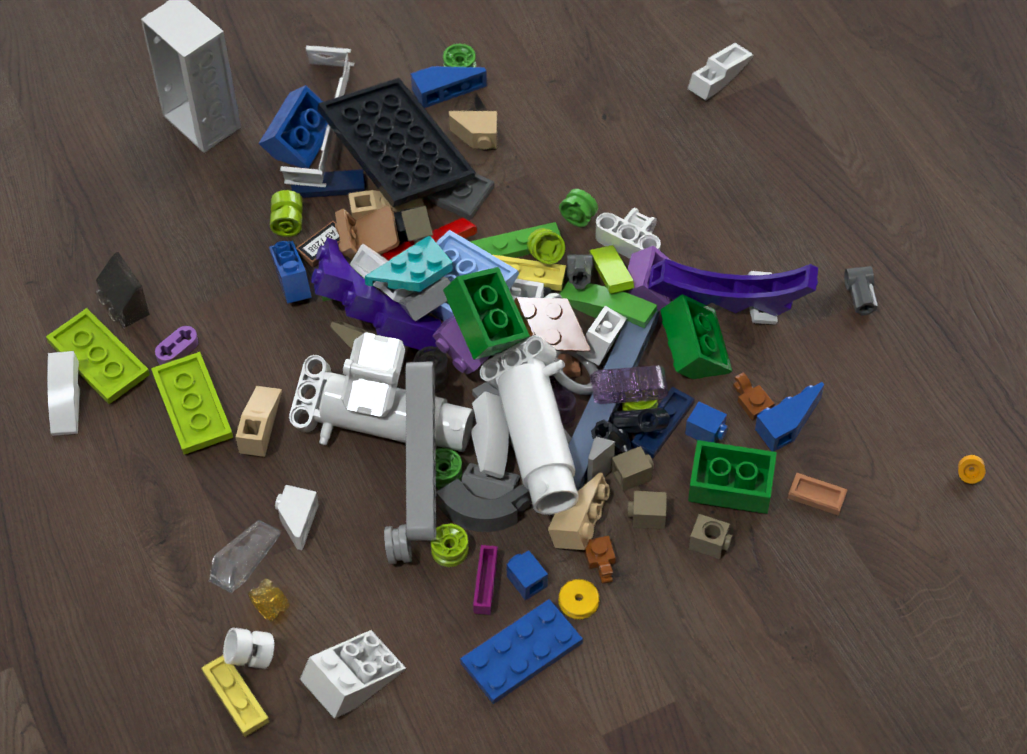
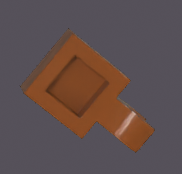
[733,372,775,421]
[584,535,616,584]

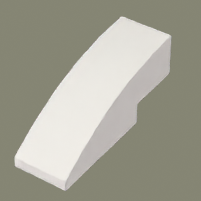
[688,43,753,100]
[350,244,414,303]
[48,351,80,436]
[471,391,509,478]

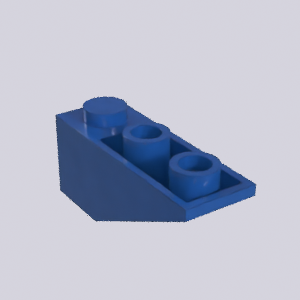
[269,241,312,304]
[755,382,824,452]

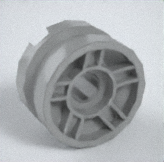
[384,524,412,564]

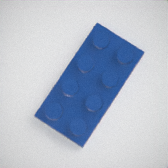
[460,599,583,704]

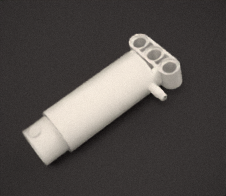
[480,335,578,515]
[289,355,474,452]

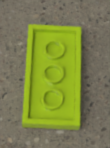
[46,308,150,404]
[151,352,233,455]

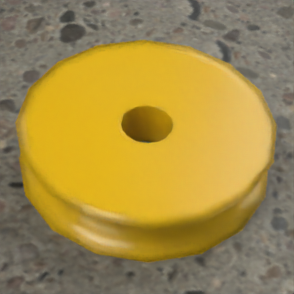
[559,579,599,619]

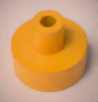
[958,455,985,484]

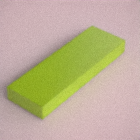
[589,245,634,294]

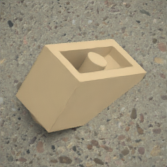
[449,111,497,149]

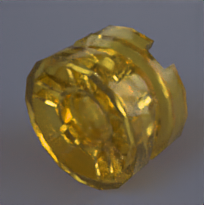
[248,578,290,622]

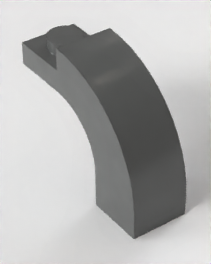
[436,479,532,532]

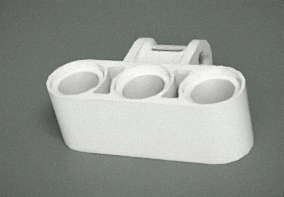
[596,208,661,258]

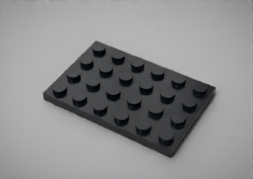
[317,78,476,208]

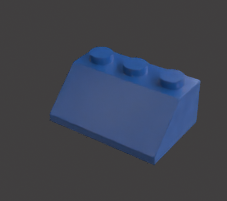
[258,85,328,169]

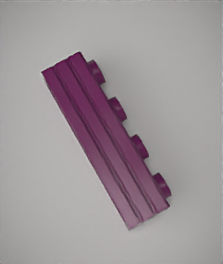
[473,545,498,615]

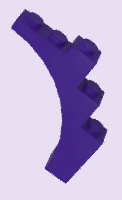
[311,237,442,354]
[648,258,818,316]

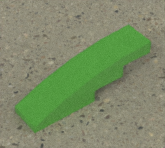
[560,281,657,329]

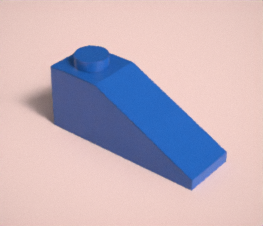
[411,66,487,108]

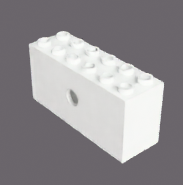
[141,0,241,153]

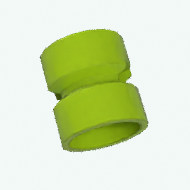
[270,190,303,237]
[527,228,565,264]

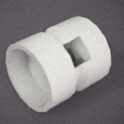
[223,628,274,669]

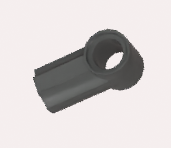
[567,254,592,289]
[844,266,878,316]

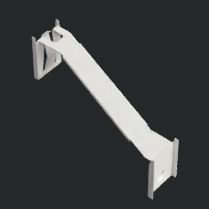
[280,46,354,187]

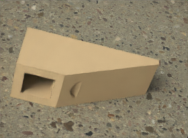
[349,190,424,220]
[236,386,282,457]
[548,473,610,550]

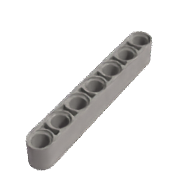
[406,361,436,541]

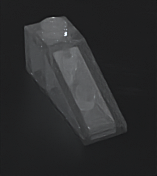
[209,520,281,593]

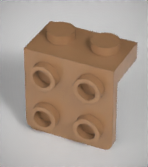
[335,205,399,260]

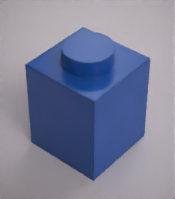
[685,402,728,443]
[506,550,548,601]

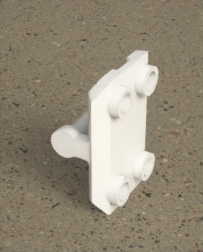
[341,333,405,418]

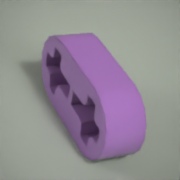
[155,326,198,365]

